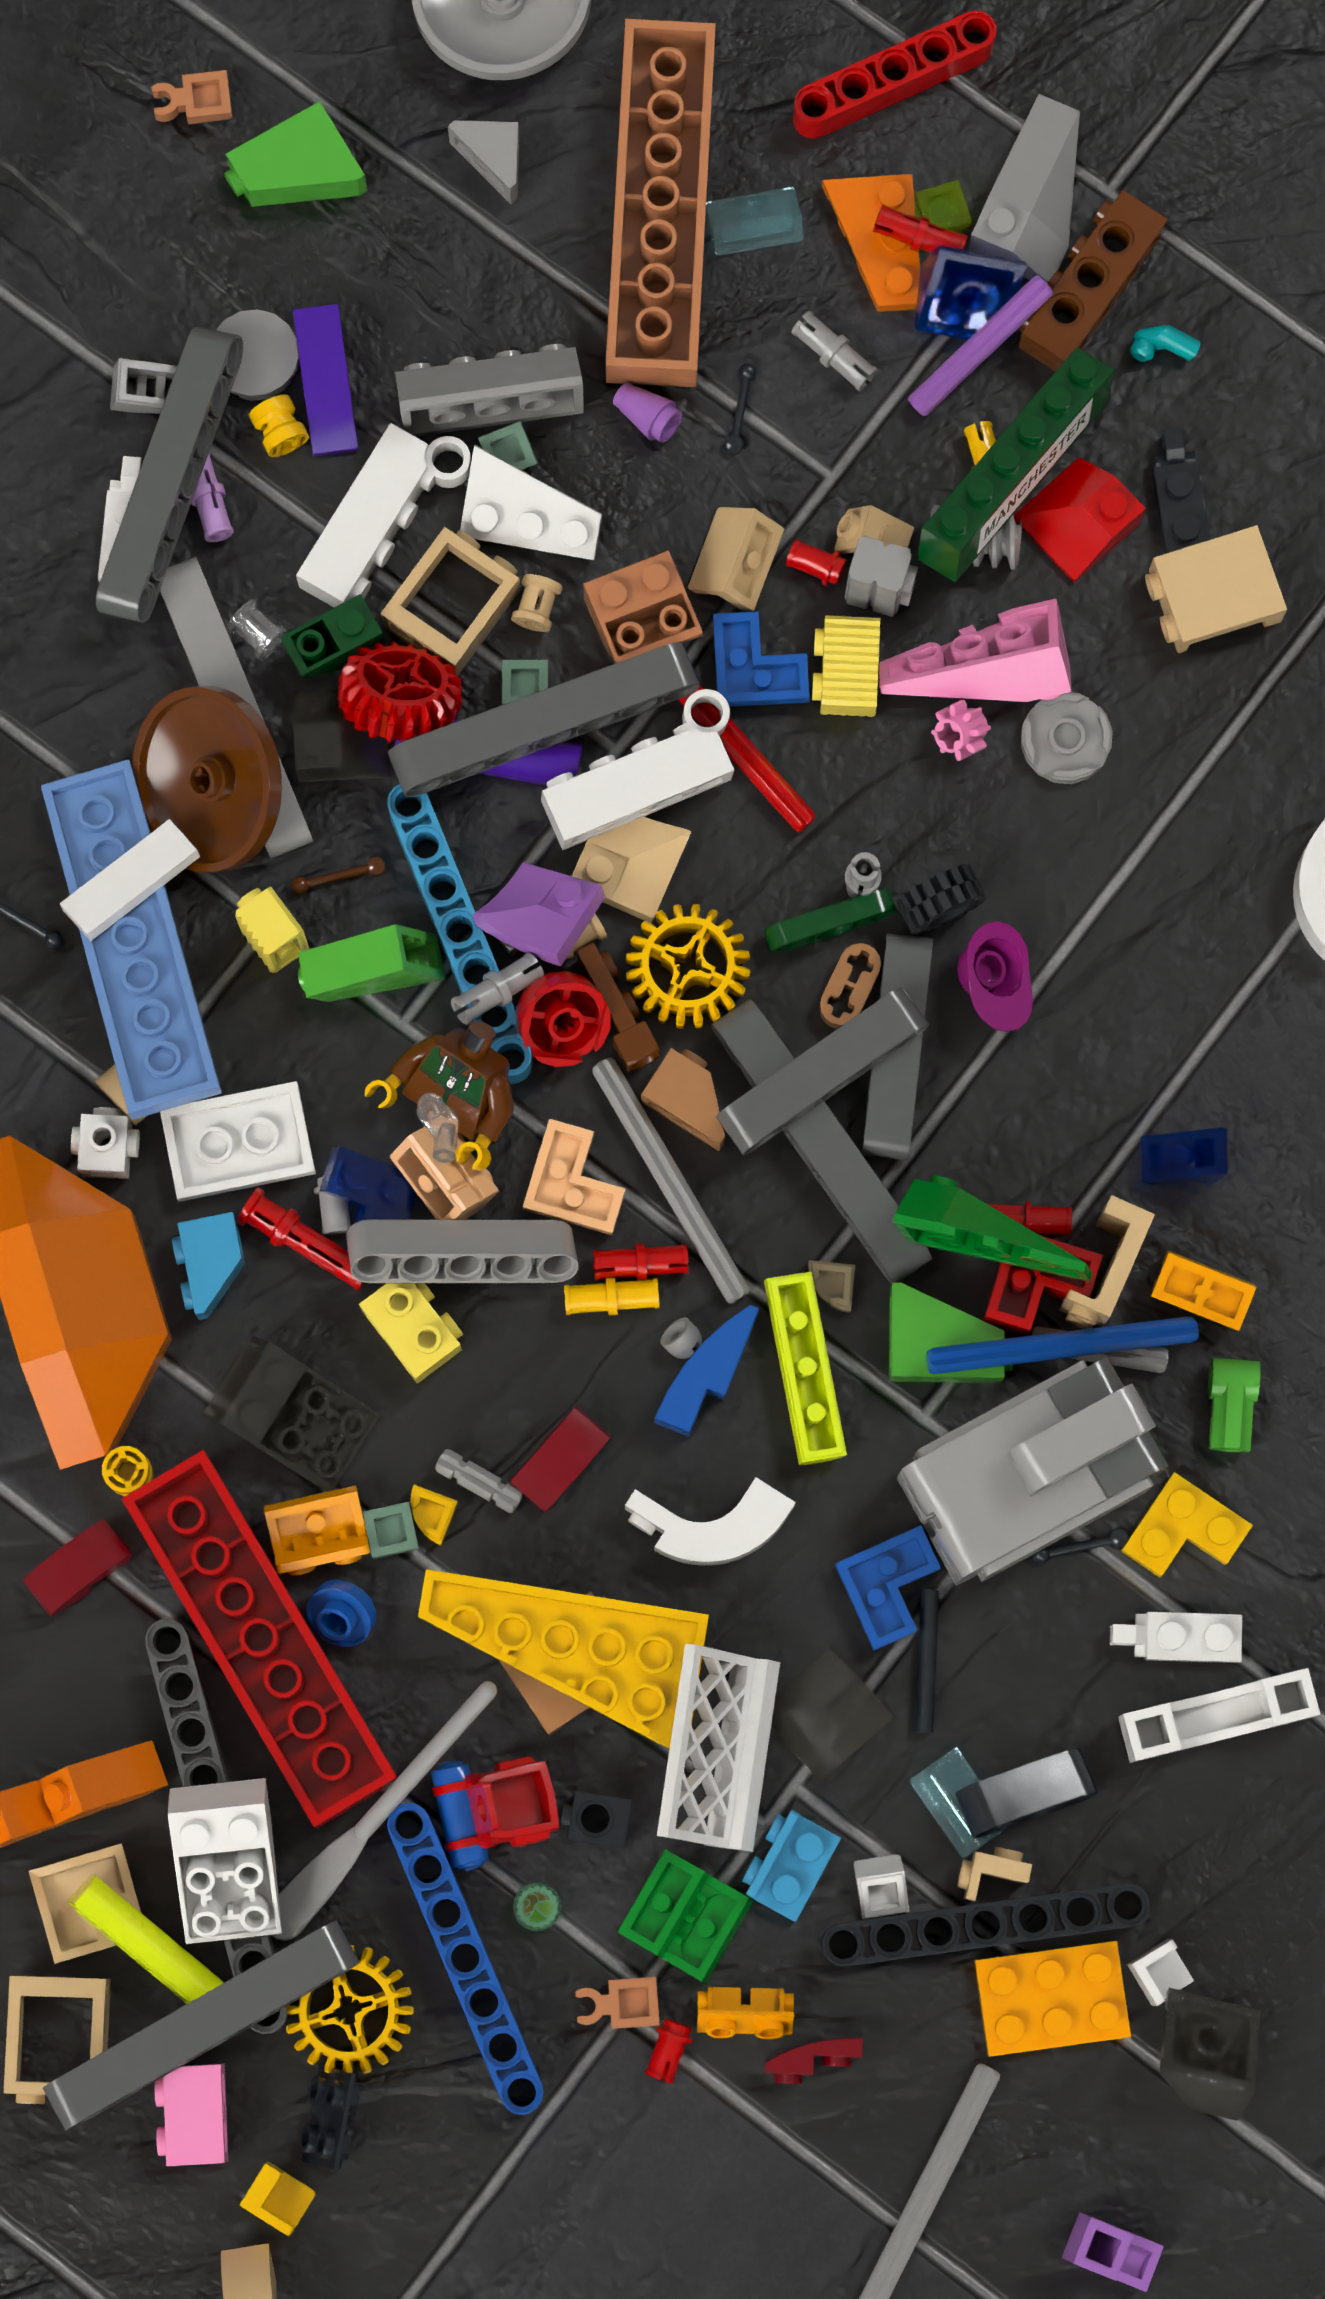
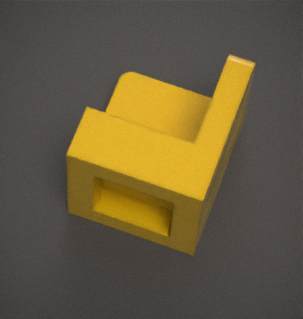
[239,2162,316,2236]

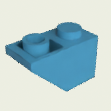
[172,1212,245,1320]

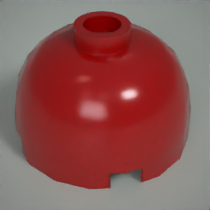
[516,971,611,1067]

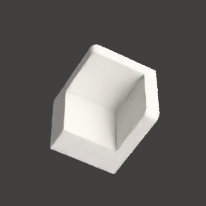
[1127,1939,1194,2006]

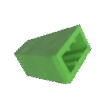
[224,101,368,207]
[298,924,445,1002]
[889,1283,1013,1383]

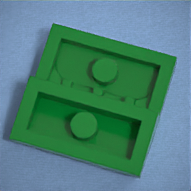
[618,1849,753,1984]

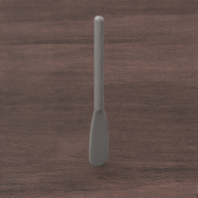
[272,1681,497,1941]

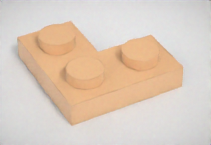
[523,1119,626,1235]

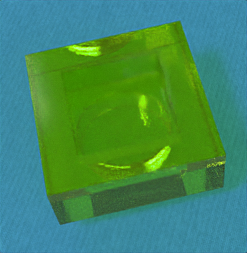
[914,180,972,232]

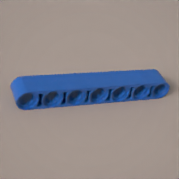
[387,1803,544,2115]

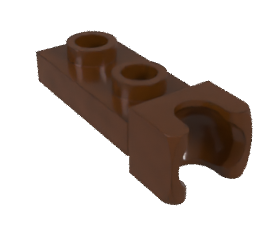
[577,942,660,1073]

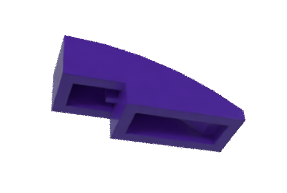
[293,304,358,457]

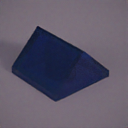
[914,245,1027,346]

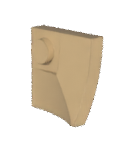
[572,817,691,923]
[28,1843,141,1964]

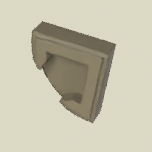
[808,1260,855,1313]

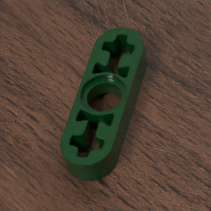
[764,888,898,954]

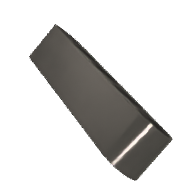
[862,933,933,1160]
[716,986,930,1155]

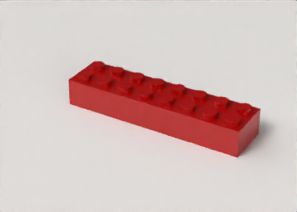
[121,1450,398,1829]

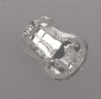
[226,600,287,660]

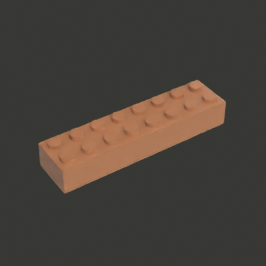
[606,19,716,387]

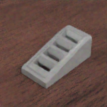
[110,358,177,414]

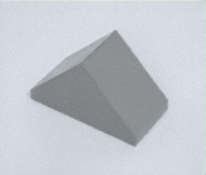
[448,120,519,204]

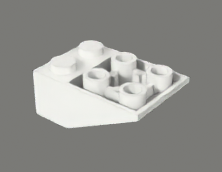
[168,1778,282,1944]

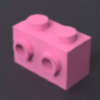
[155,2063,229,2166]

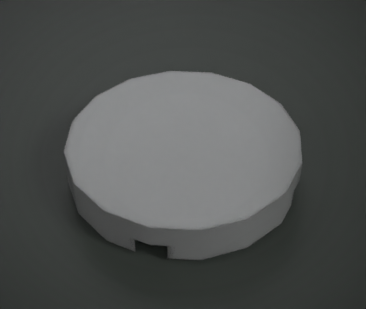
[216,309,300,401]
[1021,692,1113,784]

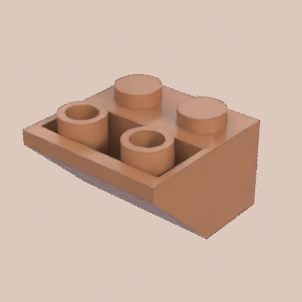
[583,550,703,664]

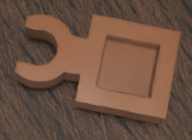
[151,70,233,124]
[575,1977,660,2029]

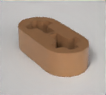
[819,943,881,1029]

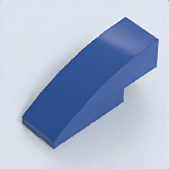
[654,1305,759,1437]

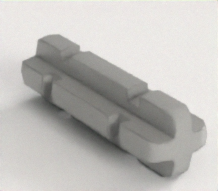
[435,1449,523,1513]

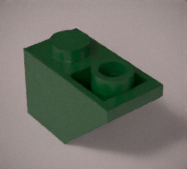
[280,594,385,678]

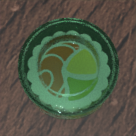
[513,1883,561,1931]

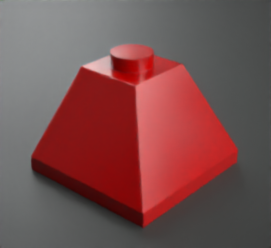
[1014,457,1146,583]

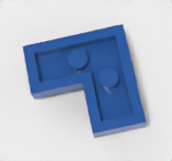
[713,611,810,707]
[835,1525,941,1651]

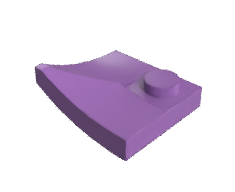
[472,862,605,966]

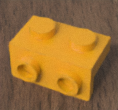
[264,1485,370,1575]

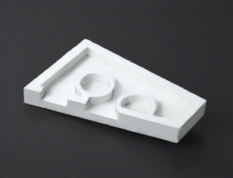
[460,445,602,560]

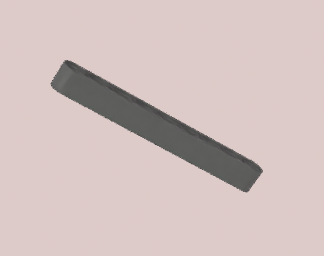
[145,1619,290,2034]

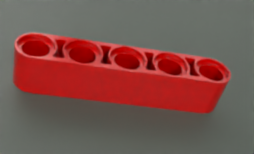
[793,10,997,139]

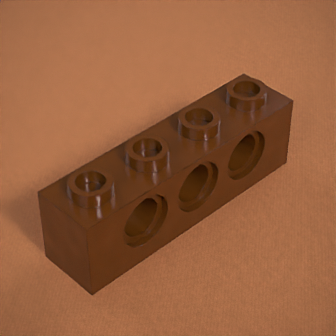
[1018,190,1168,372]

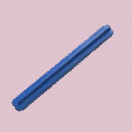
[926,1316,1199,1374]

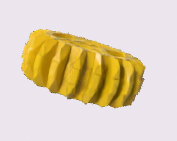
[626,904,750,1029]
[286,1945,414,2074]

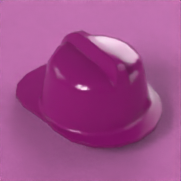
[957,921,1033,1032]

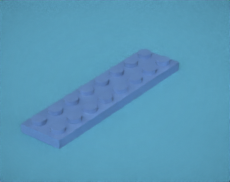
[41,759,222,1120]

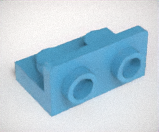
[742,1810,841,1922]

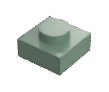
[478,421,539,470]
[502,660,548,705]
[363,1502,419,1559]

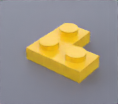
[1121,1472,1253,1578]

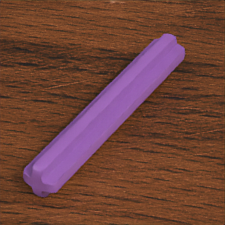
[908,275,1053,416]

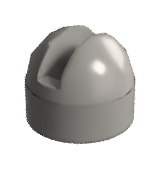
[660,1317,702,1359]

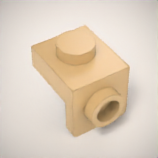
[834,505,914,555]
[957,1847,1032,1901]

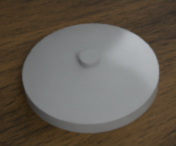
[412,0,591,80]

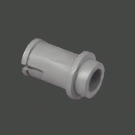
[314,1175,351,1235]

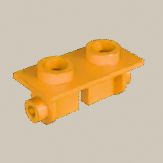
[697,1987,794,2040]

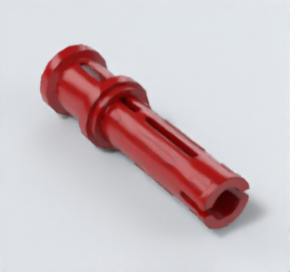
[236,1187,365,1291]

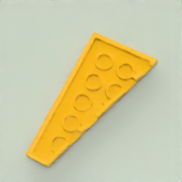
[418,1569,709,1749]

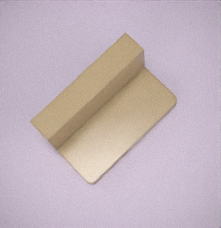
[688,507,784,611]

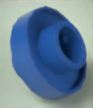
[306,1580,376,1647]

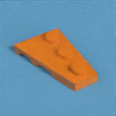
[822,174,923,312]

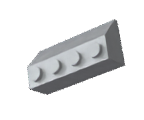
[395,344,584,437]

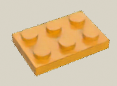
[974,1941,1131,2057]

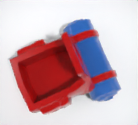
[431,1757,560,1871]

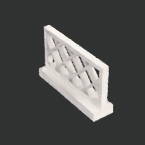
[657,1644,780,1852]

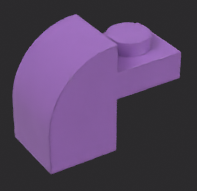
[1062,2212,1164,2292]

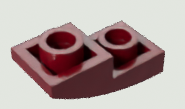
[510,1405,611,1512]
[23,1519,131,1617]
[764,2038,863,2084]

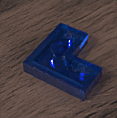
[319,1146,417,1250]

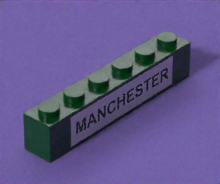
[918,347,1115,582]

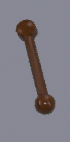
[291,857,385,894]

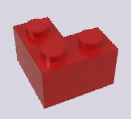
[983,1236,1103,1337]

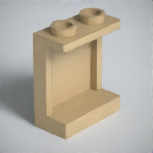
[1145,525,1287,653]
[1059,1195,1155,1329]

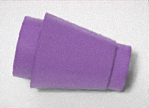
[613,382,682,443]

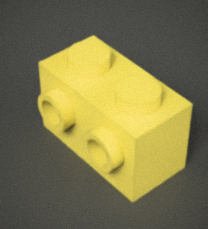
[359,1283,463,1384]

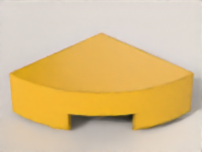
[410,1485,458,1546]

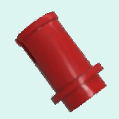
[786,539,847,586]
[644,2018,693,2084]

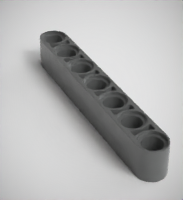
[96,326,244,623]
[387,642,700,797]
[711,999,933,1284]
[42,1920,360,2131]

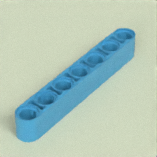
[387,784,533,1084]

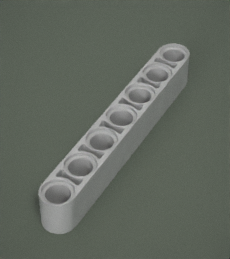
[160,557,313,859]

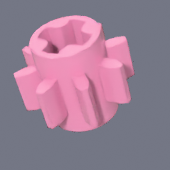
[931,700,991,761]

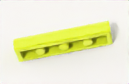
[764,1271,847,1465]
[68,1874,224,2004]

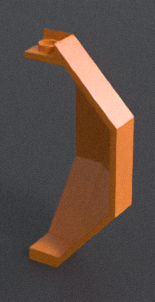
[0,1136,172,1470]

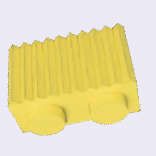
[812,615,880,717]
[235,887,309,973]

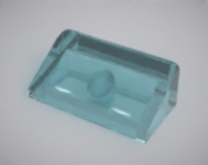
[706,187,803,255]
[910,1747,1004,1858]

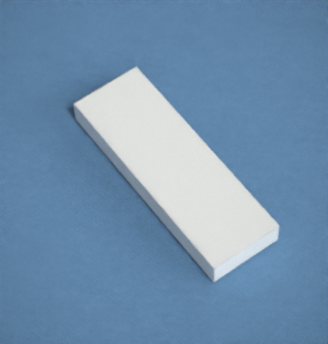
[60,819,200,942]

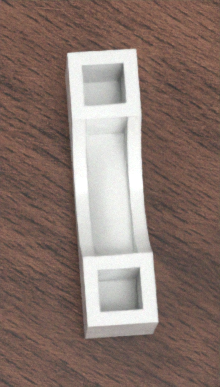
[1118,1668,1320,1763]

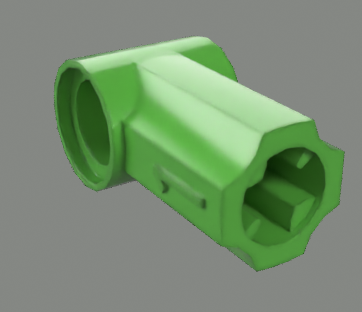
[1208,1357,1260,1453]

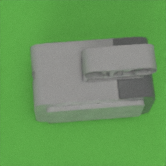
[897,1357,1169,1586]

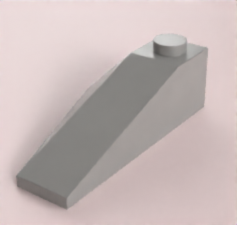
[968,94,1080,283]

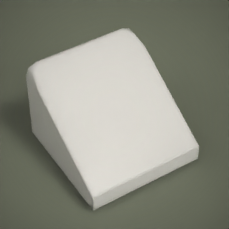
[854,1855,909,1920]

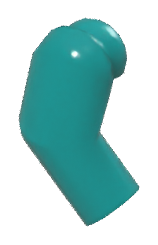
[1130,325,1201,362]

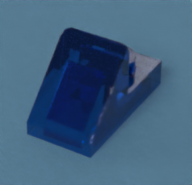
[1141,1127,1228,1185]

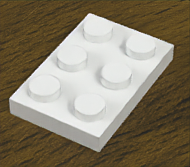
[160,1081,316,1202]

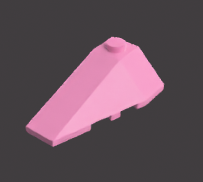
[879,599,1072,702]

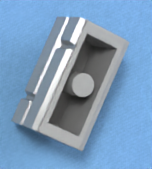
[845,536,918,617]

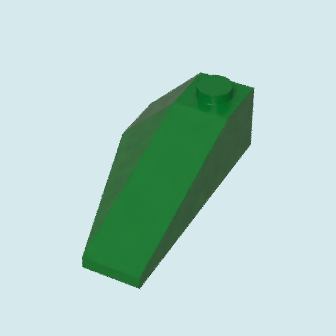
[893,1175,1093,1282]

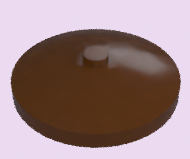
[132,686,282,873]

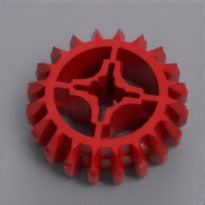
[338,641,462,744]

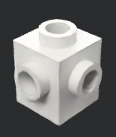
[71,1107,140,1179]

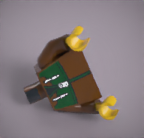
[365,1021,514,1171]

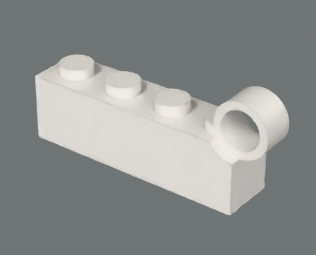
[296,423,471,608]
[541,689,734,850]

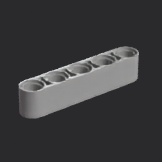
[346,1220,579,1283]

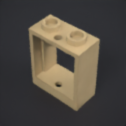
[381,527,520,676]
[4,1976,111,2104]

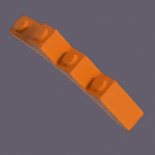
[0,1740,168,1848]

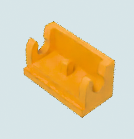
[1151,1250,1257,1331]

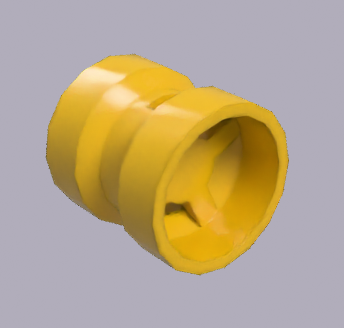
[249,394,309,458]
[102,1446,153,1497]

